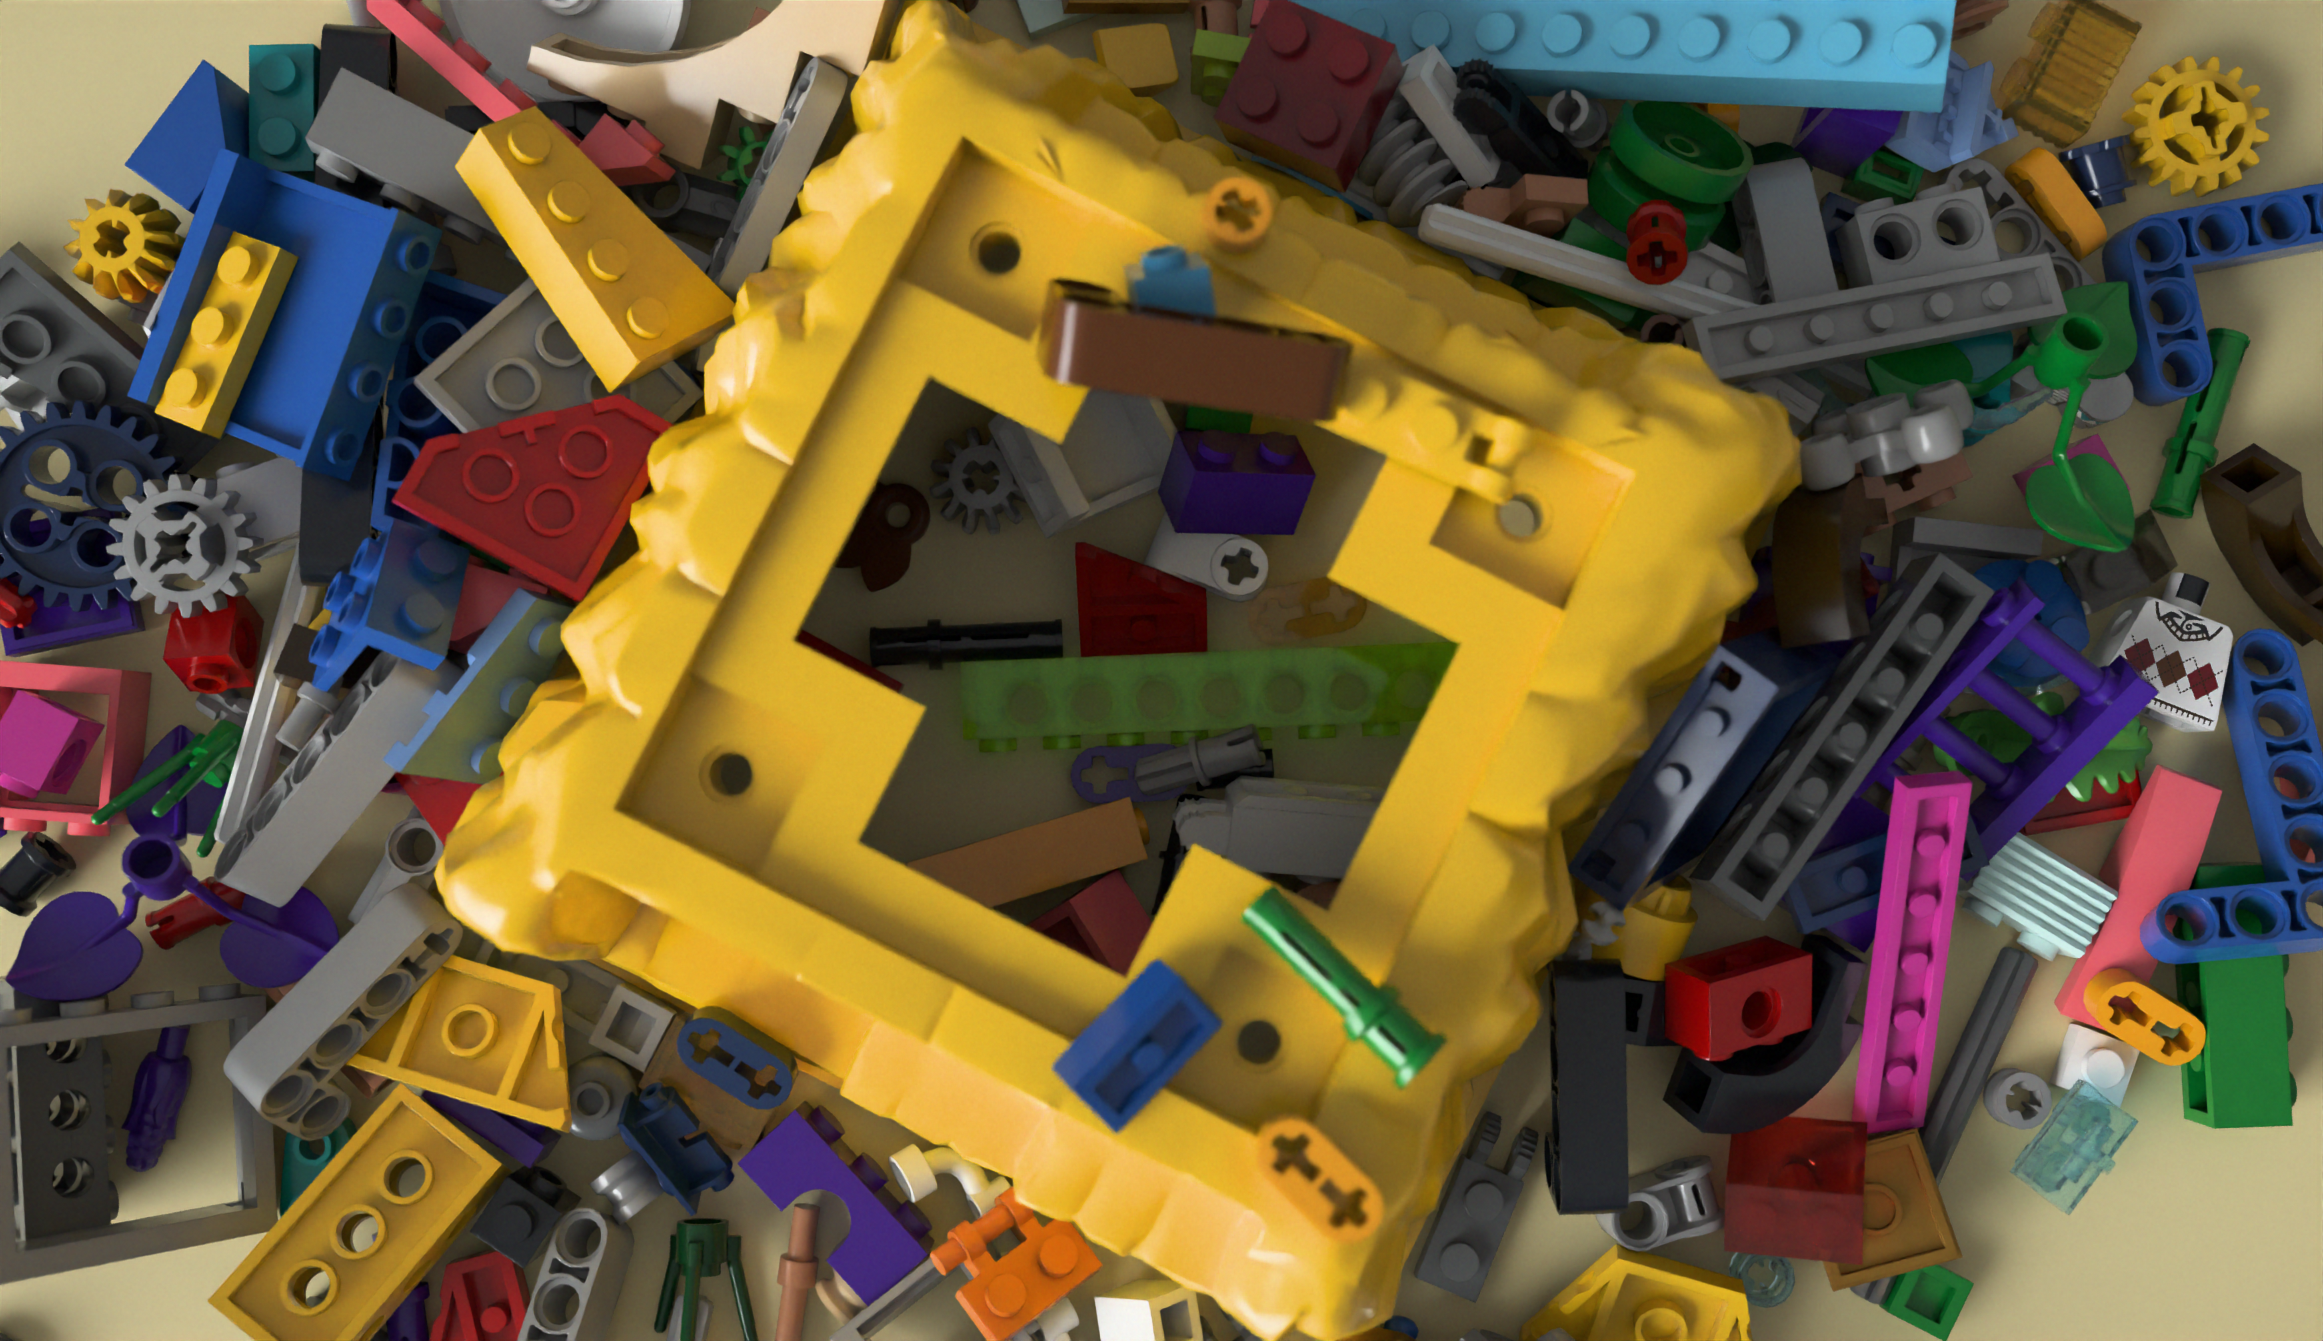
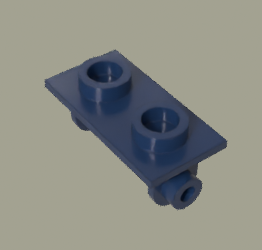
[617,1082,734,1216]

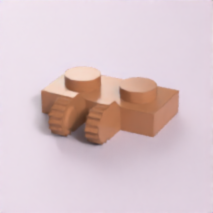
[1451,174,1588,238]

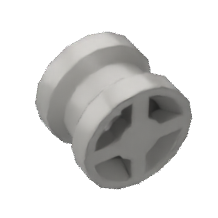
[589,1151,665,1226]

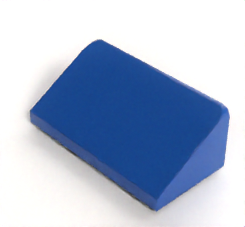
[1052,959,1224,1134]

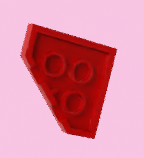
[392,394,675,603]

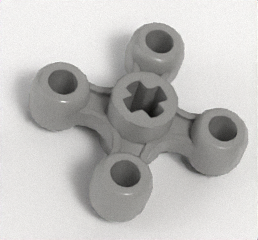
[1800,380,1974,491]

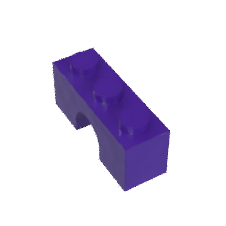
[737,1100,935,1306]

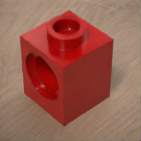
[163,593,264,694]

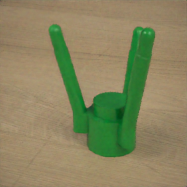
[91,720,244,858]

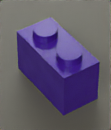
[1158,429,1316,535]

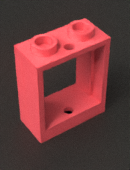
[0,660,152,836]

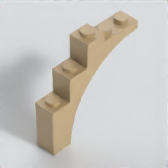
[526,0,900,170]

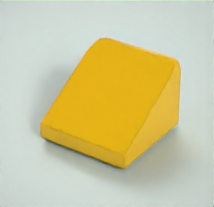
[1092,23,1179,97]

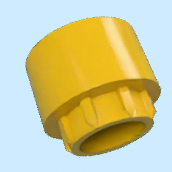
[1575,875,1698,981]

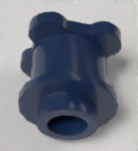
[2058,135,2137,209]

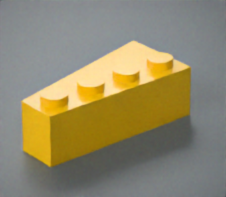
[455,106,736,393]

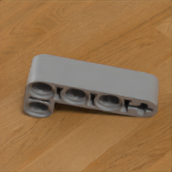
[224,883,463,1141]

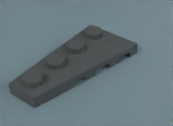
[0,242,227,474]

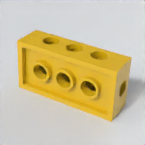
[207,1082,513,1341]

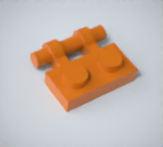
[930,1186,1103,1341]

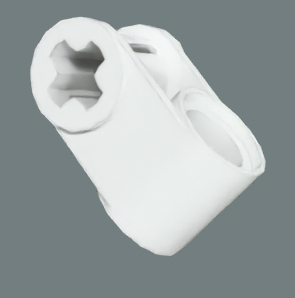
[1143,510,1269,602]

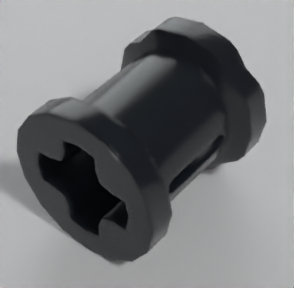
[0,832,76,917]

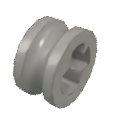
[1983,1068,2052,1130]

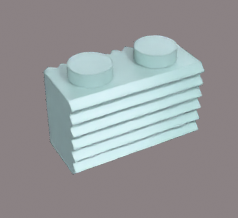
[1957,832,2118,961]

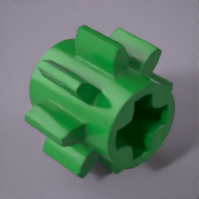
[716,126,774,203]

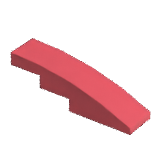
[2054,764,2223,1031]

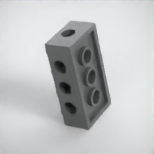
[0,976,119,1242]

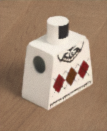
[2072,572,2233,732]

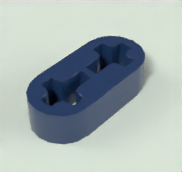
[677,1006,798,1109]

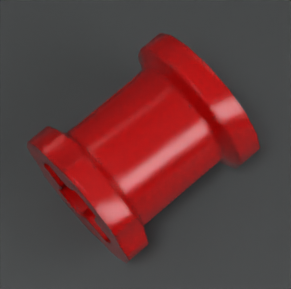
[1626,200,1688,285]

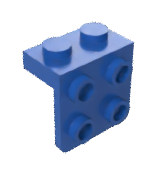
[308,518,470,692]

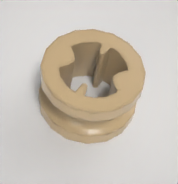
[815,1269,868,1325]

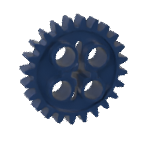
[0,400,197,612]

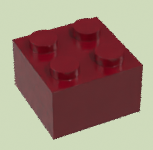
[1213,0,1404,193]

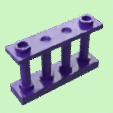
[1853,576,2159,882]

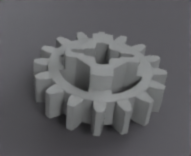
[106,474,264,618]

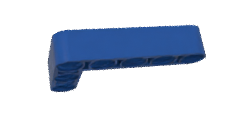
[2102,183,2323,407]
[2140,628,2323,964]

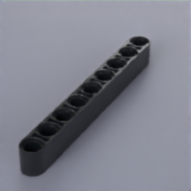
[299,23,398,587]

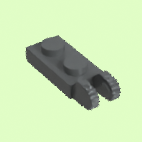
[1414,1111,1539,1303]

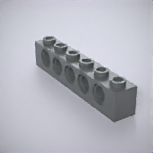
[1689,553,1995,921]

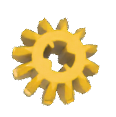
[62,189,185,304]

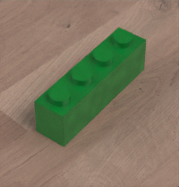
[2173,862,2297,1129]

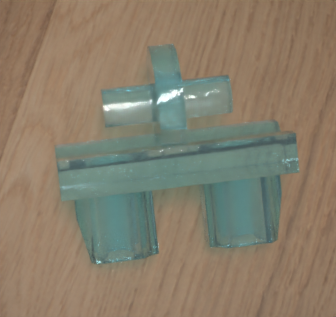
[2010,1079,2139,1215]

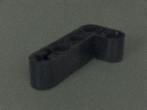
[1544,958,1629,1215]

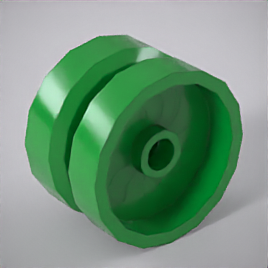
[1587,100,1754,253]

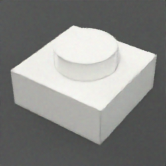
[2049,1023,2140,1109]

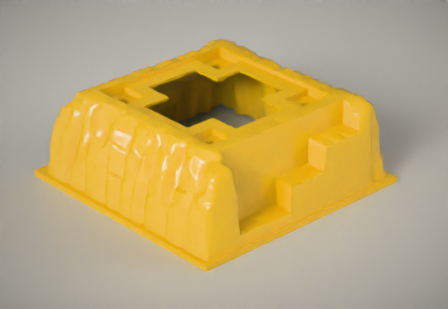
[434,0,1809,1341]

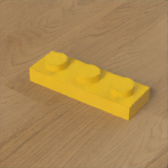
[154,231,299,439]

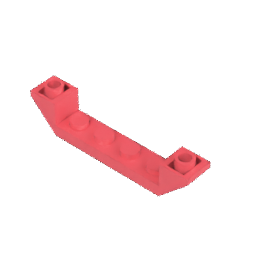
[366,0,676,186]

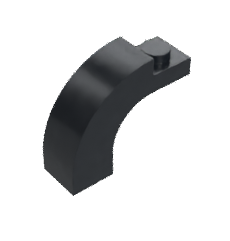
[1663,934,1868,1134]

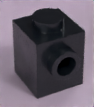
[470,1165,582,1269]

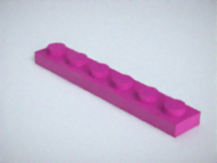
[1852,770,1973,1134]

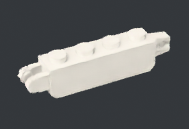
[1172,775,1388,884]

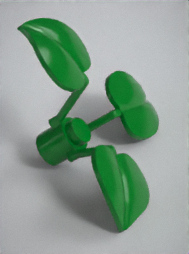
[1864,281,2138,552]

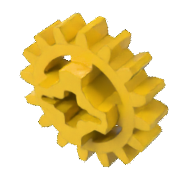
[2121,56,2270,198]

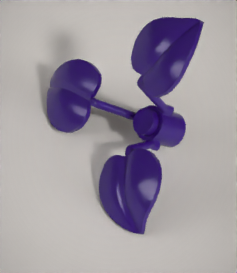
[5,725,340,1002]

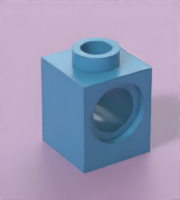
[1123,245,1216,315]

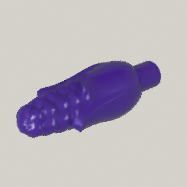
[121,1024,192,1172]

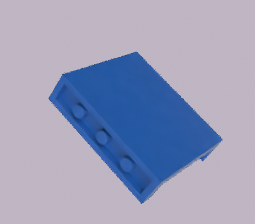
[127,147,443,481]

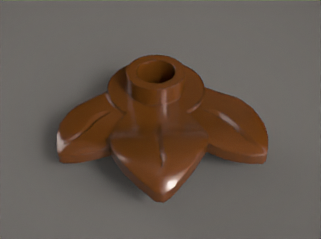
[833,480,931,592]

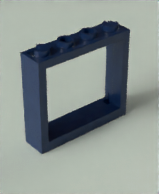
[1568,625,1842,912]

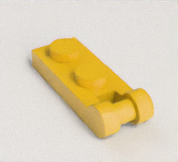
[1313,353,1539,505]

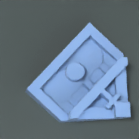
[1885,48,2019,173]

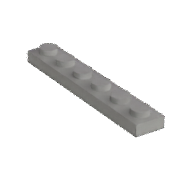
[1682,252,2068,385]

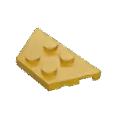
[345,955,572,1133]
[1519,1244,1753,1341]

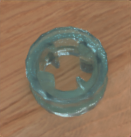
[1729,1243,1795,1308]

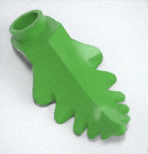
[1933,691,2153,803]

